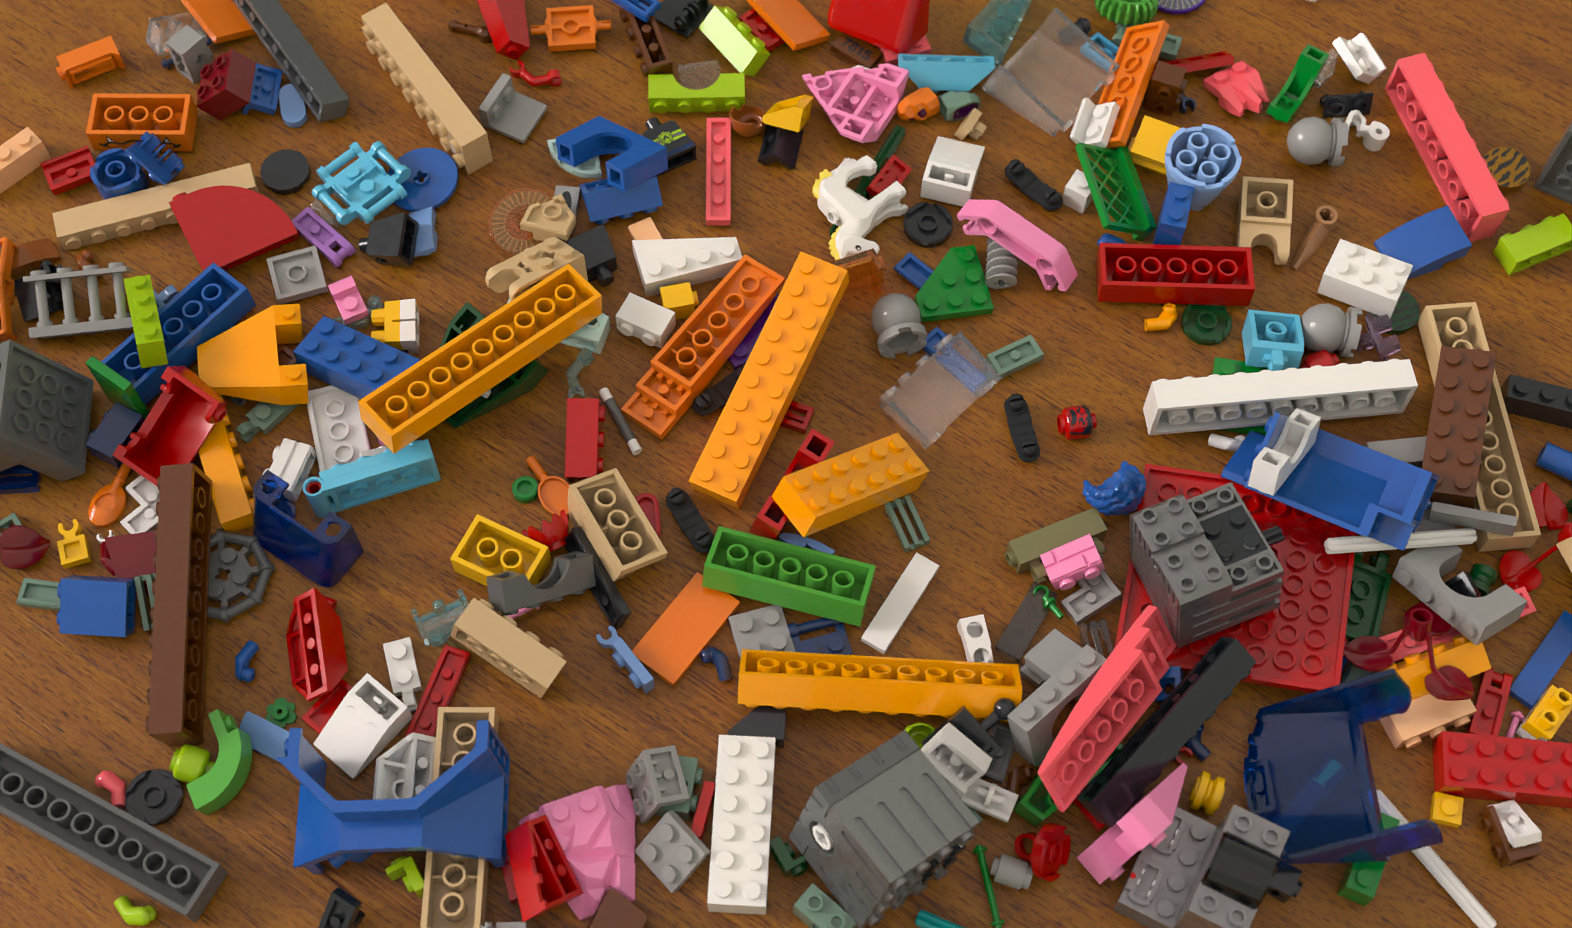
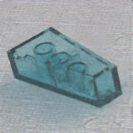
[963,0,1033,69]

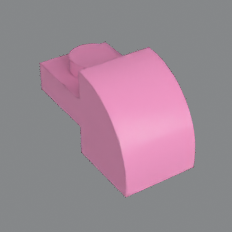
[328,276,369,325]

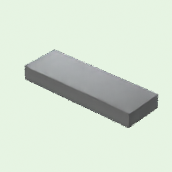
[1429,502,1517,536]

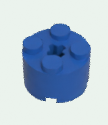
[90,148,149,200]

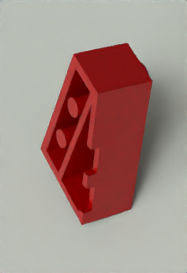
[565,398,606,480]

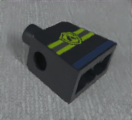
[642,117,697,177]

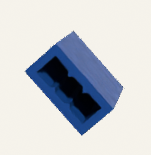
[1152,182,1194,245]
[57,575,136,637]

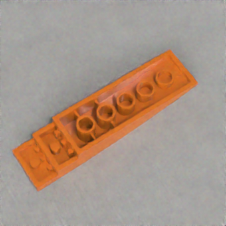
[621,254,785,440]

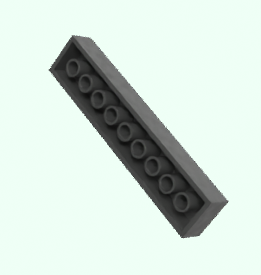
[0,743,228,923]

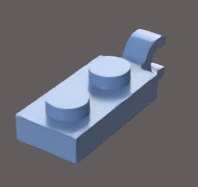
[596,626,655,694]

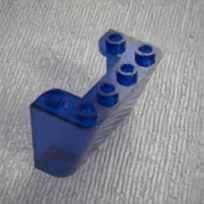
[253,469,364,587]

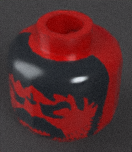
[1057,405,1097,441]

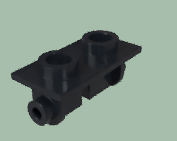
[1320,91,1374,118]

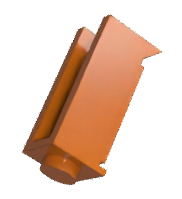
[56,36,126,88]

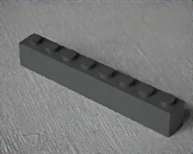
[233,0,349,122]

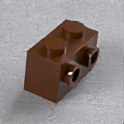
[1144,61,1188,116]

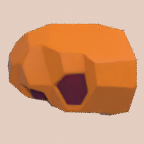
[897,87,940,121]

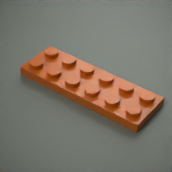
[1098,20,1170,148]

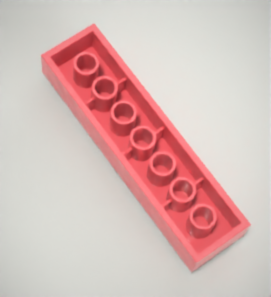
[1385,53,1510,242]

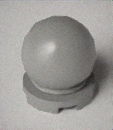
[1286,116,1348,167]
[871,293,928,359]
[1300,303,1362,358]

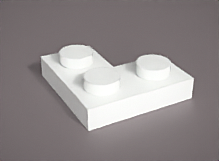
[120,475,160,534]

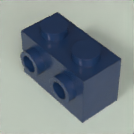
[85,402,145,468]

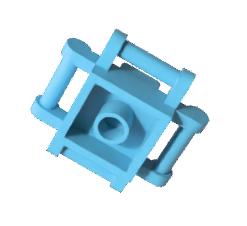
[312,141,411,225]

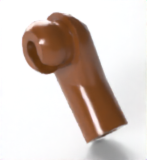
[75,249,102,281]

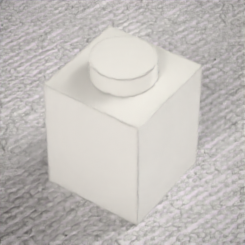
[1062,169,1093,214]

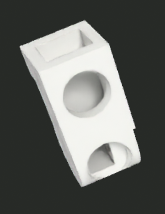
[956,614,993,663]

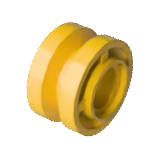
[1189,771,1225,816]

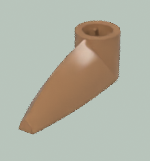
[1290,205,1338,271]

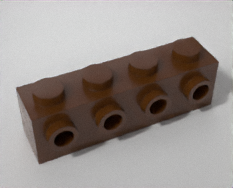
[619,0,673,78]

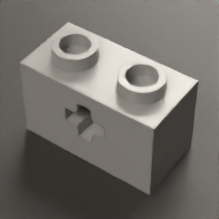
[165,25,213,84]

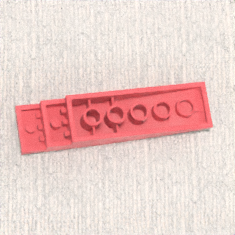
[1037,605,1177,813]

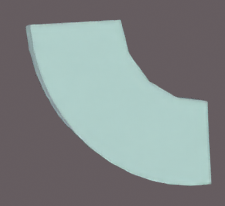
[547,139,602,179]

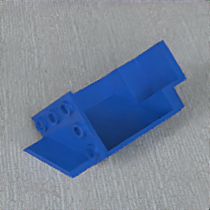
[1221,412,1440,551]

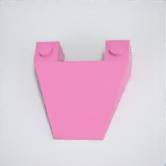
[1077,763,1187,884]

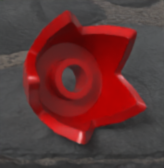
[522,509,569,552]

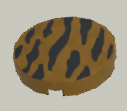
[1483,147,1530,192]

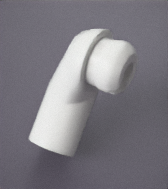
[1208,433,1246,453]

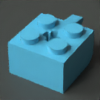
[1242,309,1304,371]

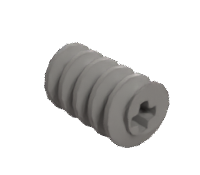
[985,238,1018,289]

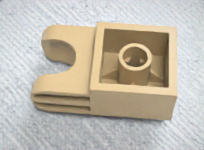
[1236,176,1293,265]
[485,236,588,301]

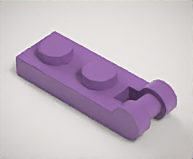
[291,207,356,268]

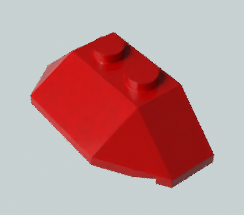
[286,588,348,701]

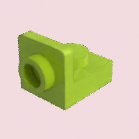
[385,856,424,898]

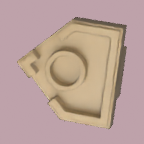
[520,194,576,241]

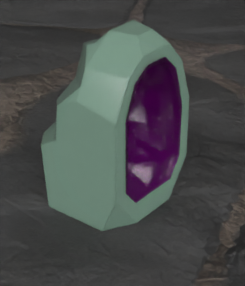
[938,91,981,122]

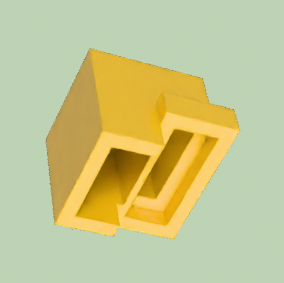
[1128,116,1181,177]

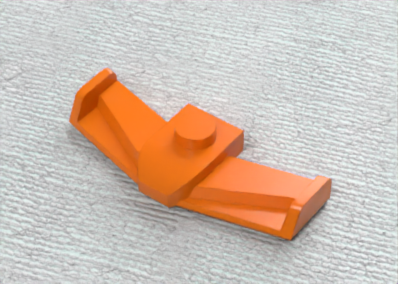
[0,237,18,342]

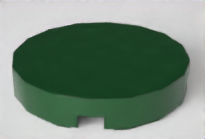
[1181,304,1232,346]

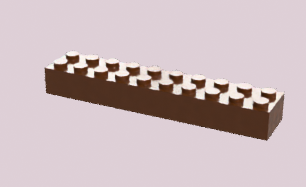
[145,463,213,747]

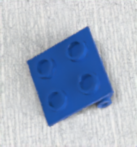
[125,131,185,185]

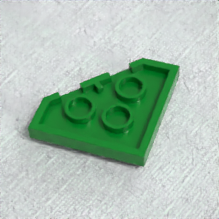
[914,245,994,322]

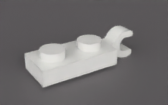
[383,637,422,712]

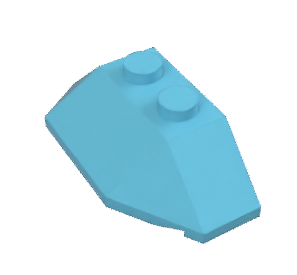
[898,54,995,93]

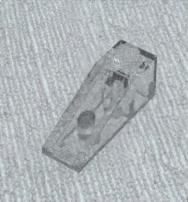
[145,12,208,56]

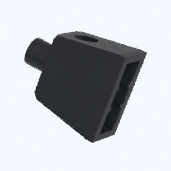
[359,212,419,267]
[565,224,617,287]

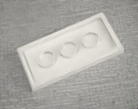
[307,385,371,472]

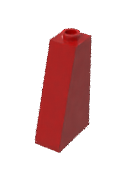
[477,0,530,60]

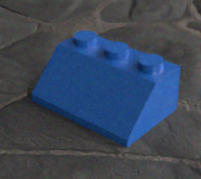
[579,176,663,224]

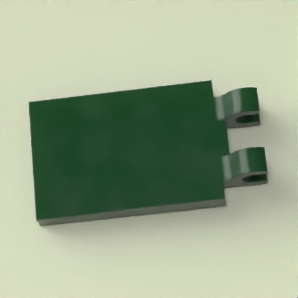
[1345,551,1392,642]

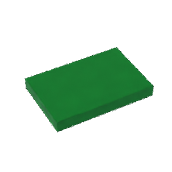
[85,356,149,419]

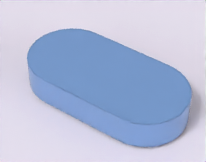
[279,84,307,128]

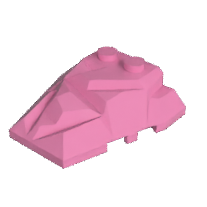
[519,784,636,921]

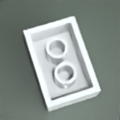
[1317,239,1413,320]

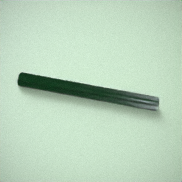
[829,125,906,237]

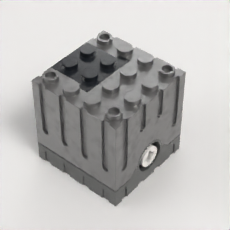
[789,730,979,928]

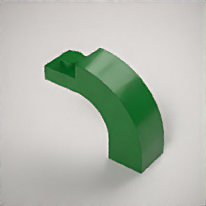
[1266,44,1330,124]

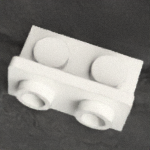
[1332,33,1387,84]
[1070,98,1120,148]

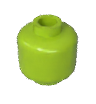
[169,744,215,783]

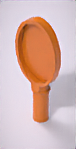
[526,455,569,516]
[88,463,131,528]

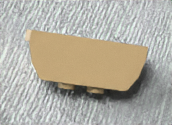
[567,468,668,582]

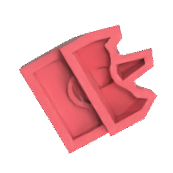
[1203,60,1270,117]

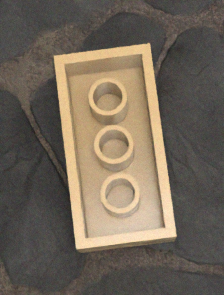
[450,598,567,698]

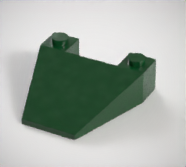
[439,302,549,428]

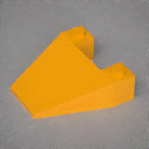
[197,304,309,405]

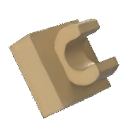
[954,108,987,141]

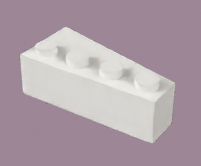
[632,237,742,297]

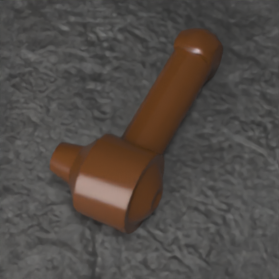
[448,20,492,44]

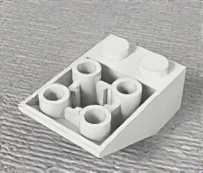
[920,136,985,207]
[313,673,413,780]

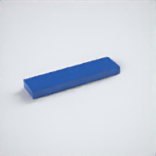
[1509,611,1572,709]

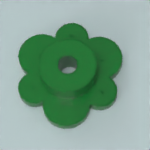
[265,697,297,728]

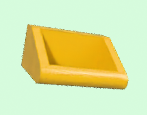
[762,94,814,132]

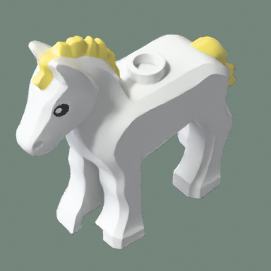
[812,155,908,268]

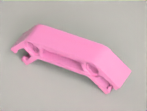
[957,199,1078,291]

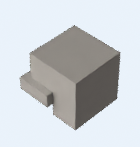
[1020,629,1082,688]

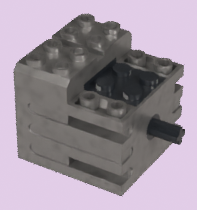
[1130,482,1285,648]

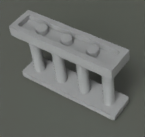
[23,262,133,339]

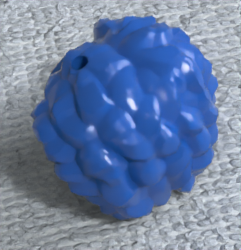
[1082,461,1147,516]

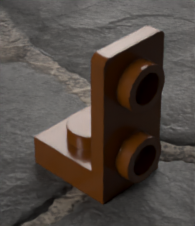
[1479,805,1543,868]

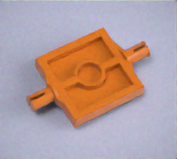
[530,5,611,52]

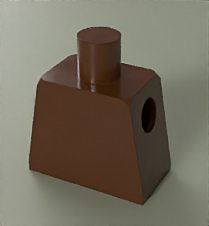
[587,885,648,928]

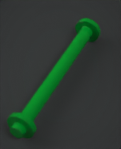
[973,844,1005,928]

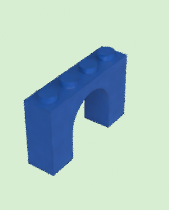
[556,116,668,192]

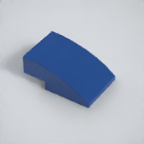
[1374,205,1472,280]

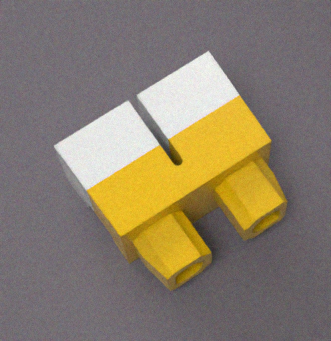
[371,299,420,353]
[1515,685,1572,741]

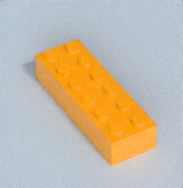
[771,432,930,538]

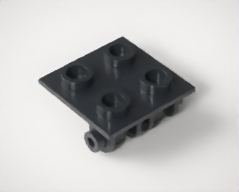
[654,0,714,38]
[14,260,75,323]

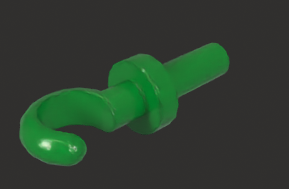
[1033,585,1064,620]

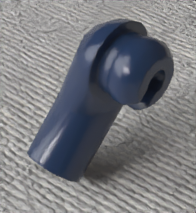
[700,646,733,682]

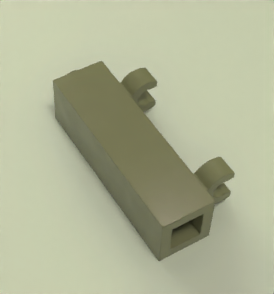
[1005,508,1108,585]

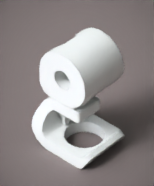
[1345,110,1390,151]

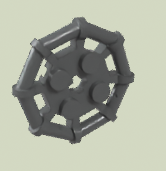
[207,528,275,623]

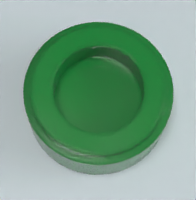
[512,476,538,504]

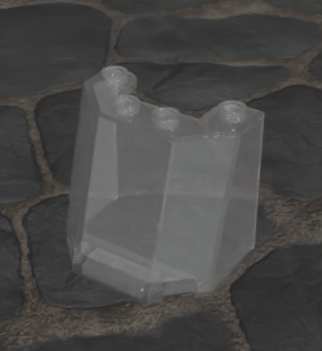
[982,8,1120,137]

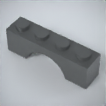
[486,551,596,615]

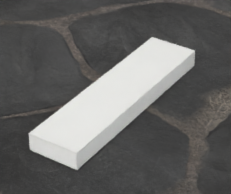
[861,552,940,654]

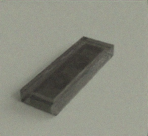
[995,581,1058,663]

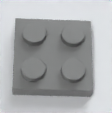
[266,245,328,305]
[728,605,795,661]
[635,810,711,893]

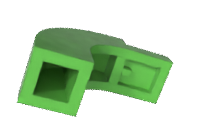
[186,709,252,815]

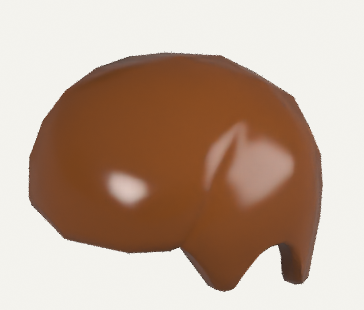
[729,103,767,137]

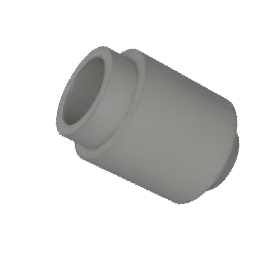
[989,854,1033,890]

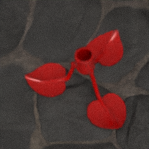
[1499,482,1572,592]

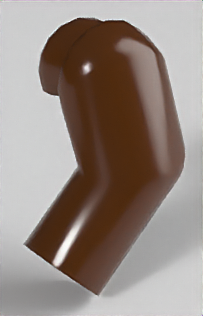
[1006,764,1037,801]

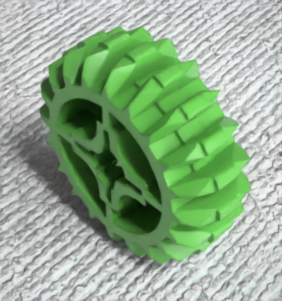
[1095,0,1159,26]

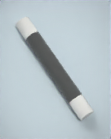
[599,387,642,455]

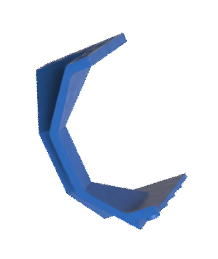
[276,720,510,874]

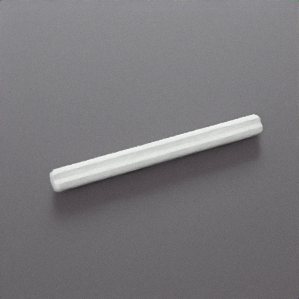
[1324,528,1477,554]
[1367,789,1497,928]

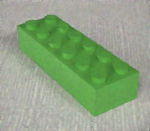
[702,526,876,627]

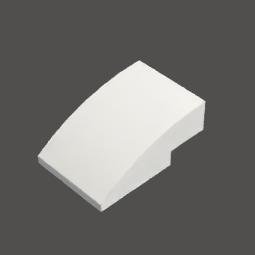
[921,723,992,798]

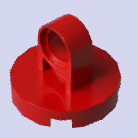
[1014,822,1071,882]

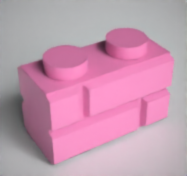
[1040,534,1106,590]

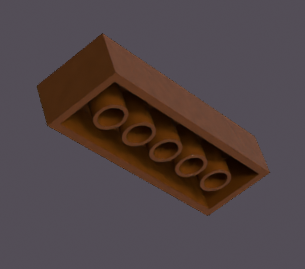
[1422,346,1497,509]

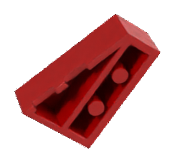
[505,814,583,922]

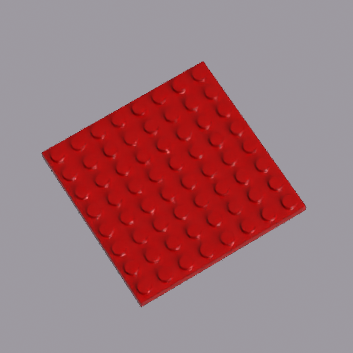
[1115,464,1357,697]

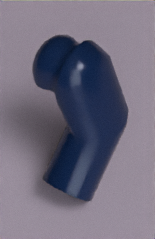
[1185,724,1212,762]

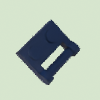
[787,617,853,655]

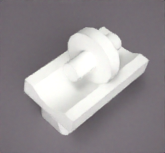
[961,778,1019,823]

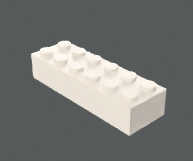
[707,735,776,915]

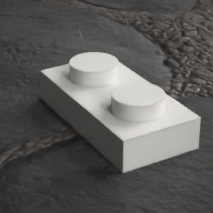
[1487,800,1542,848]

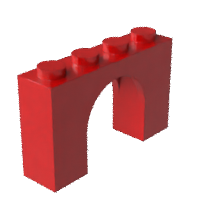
[749,428,835,540]

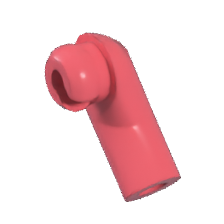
[95,771,126,809]

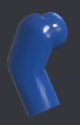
[235,641,259,683]

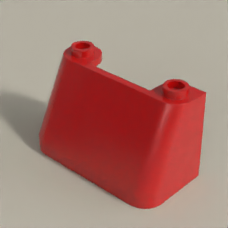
[828,0,930,54]
[113,366,228,486]

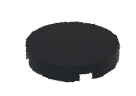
[260,149,311,195]
[903,202,953,248]
[125,769,184,826]

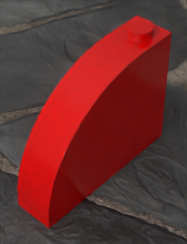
[168,185,299,271]

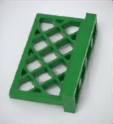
[1075,142,1157,241]

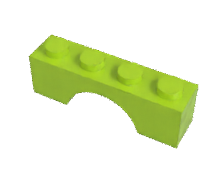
[648,73,745,114]
[124,275,168,368]

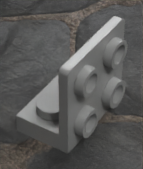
[478,73,547,143]
[626,745,690,823]

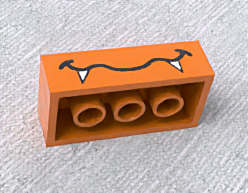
[86,93,198,151]

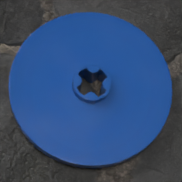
[388,148,459,212]

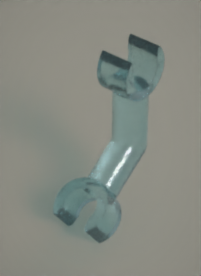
[332,295,384,329]
[566,347,594,398]

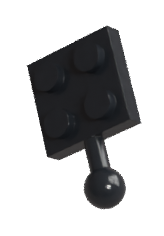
[921,698,1016,758]

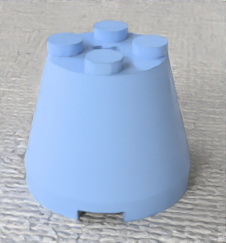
[1164,124,1242,211]

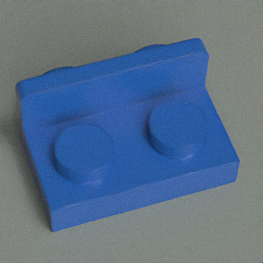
[242,63,282,115]

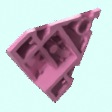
[802,63,909,143]

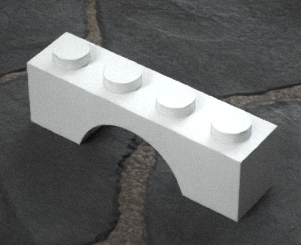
[1248,408,1321,496]

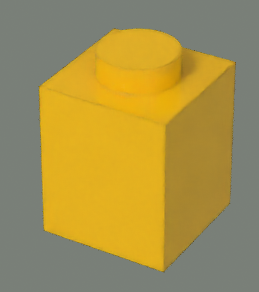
[660,282,699,320]

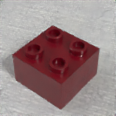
[196,49,256,120]

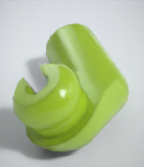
[114,895,156,926]

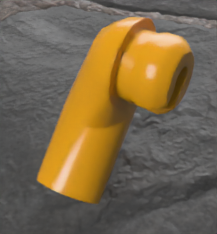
[1144,303,1178,332]

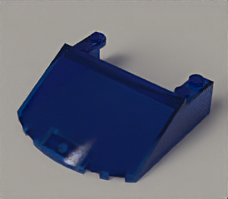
[1244,669,1443,864]

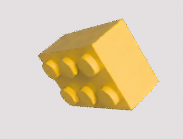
[450,514,551,586]

